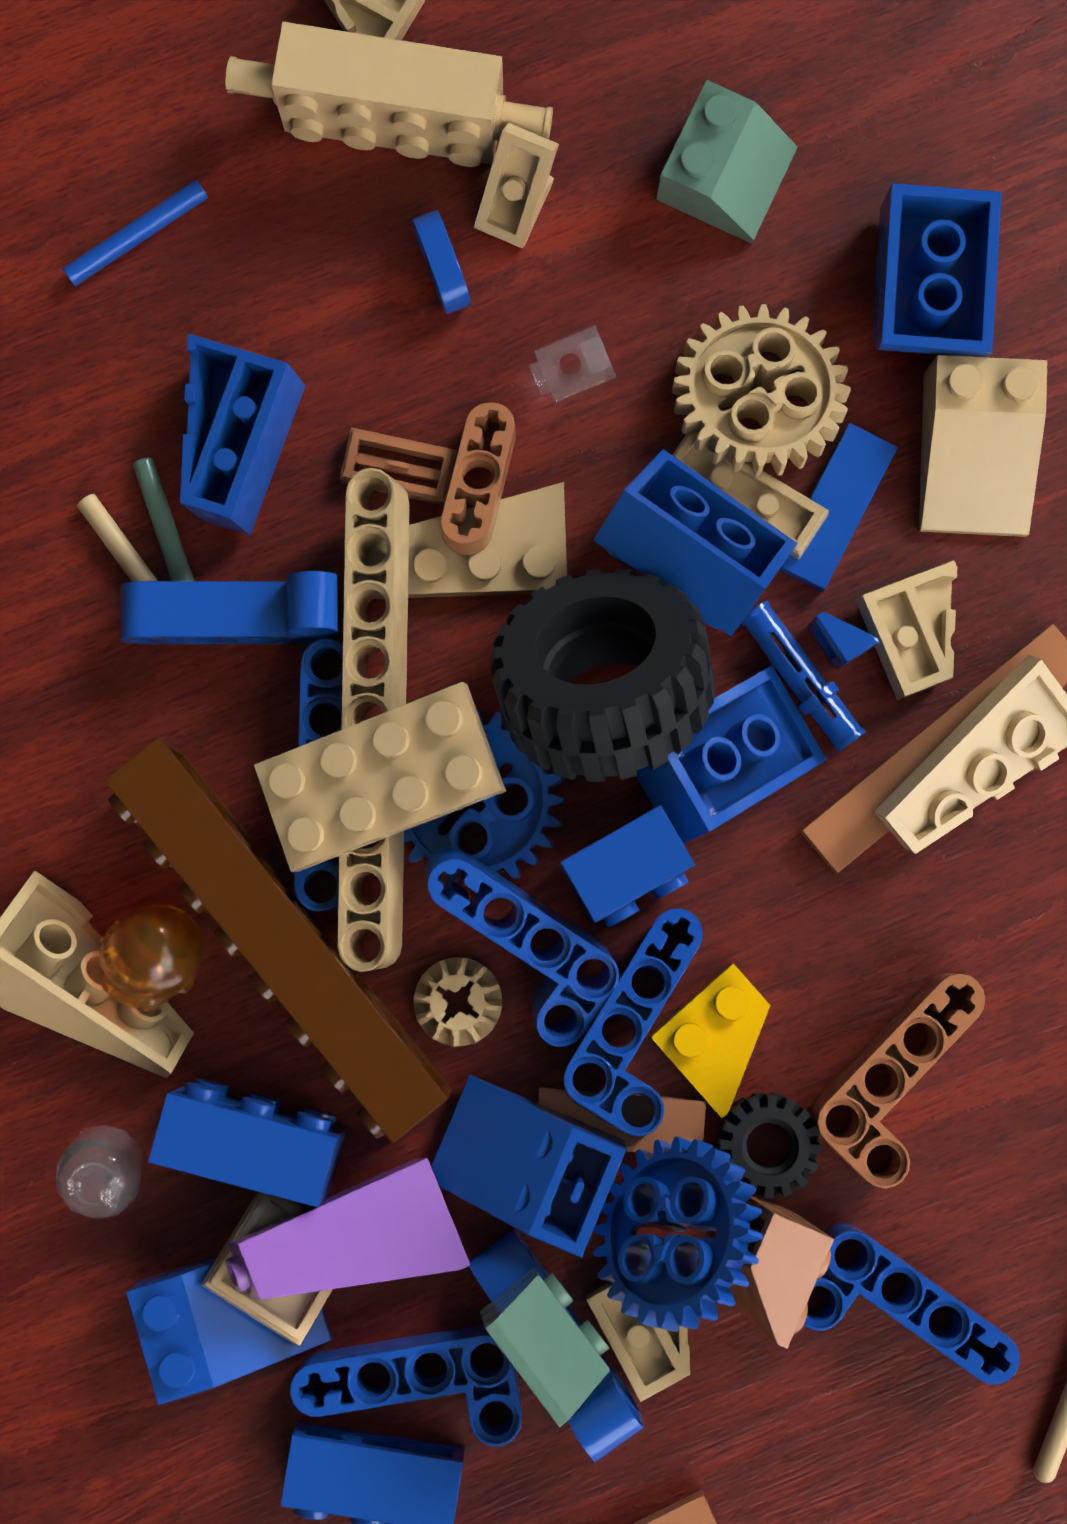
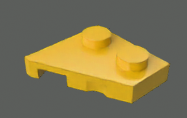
[649,963,771,1119]

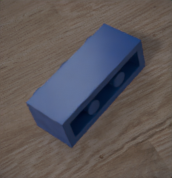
[281,1421,465,1524]

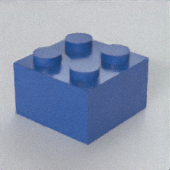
[559,805,695,927]

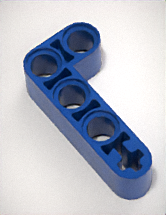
[120,571,338,644]
[425,848,619,1047]
[563,908,703,1136]
[804,1223,1020,1385]
[469,1228,644,1463]
[290,1324,522,1446]

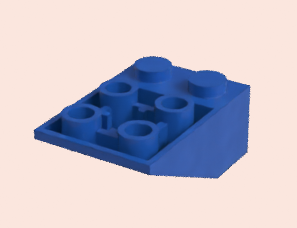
[431,1075,626,1258]

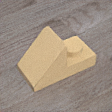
[474,123,559,248]

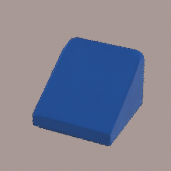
[808,612,880,670]

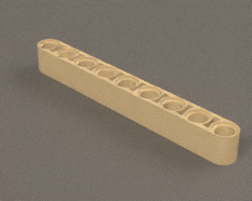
[338,468,409,972]

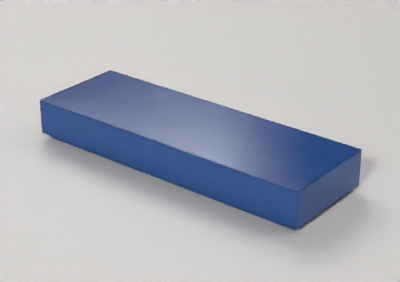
[779,423,898,593]

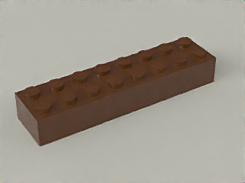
[104,737,452,1143]

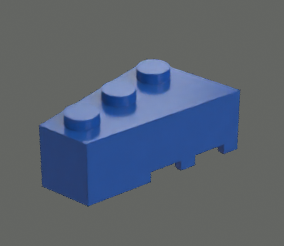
[180,334,306,536]

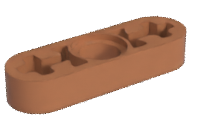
[441,402,516,555]

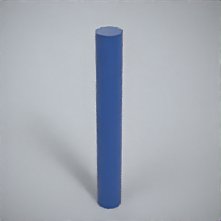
[62,180,208,287]

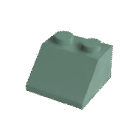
[656,80,798,244]
[480,1268,610,1428]

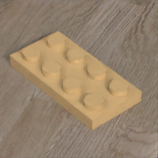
[254,682,506,872]

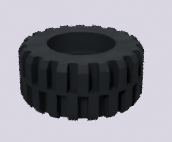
[490,568,715,782]

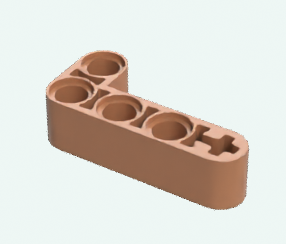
[810,973,985,1189]

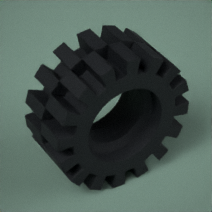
[716,1092,822,1199]

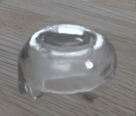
[55,1125,143,1220]

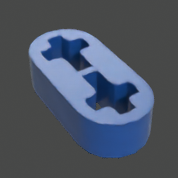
[412,210,471,315]

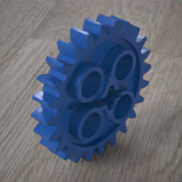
[404,709,566,889]
[593,1137,763,1332]

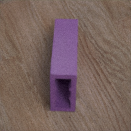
[225,1158,470,1300]

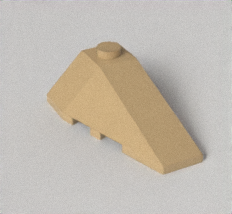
[0,871,194,1078]

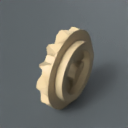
[413,957,502,1047]

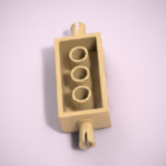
[225,22,553,167]

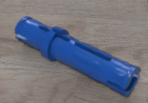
[741,601,866,753]

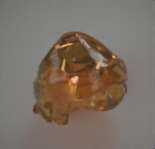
[99,905,203,1012]

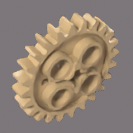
[672,304,851,477]

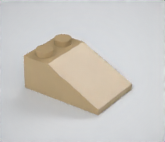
[919,355,1047,537]

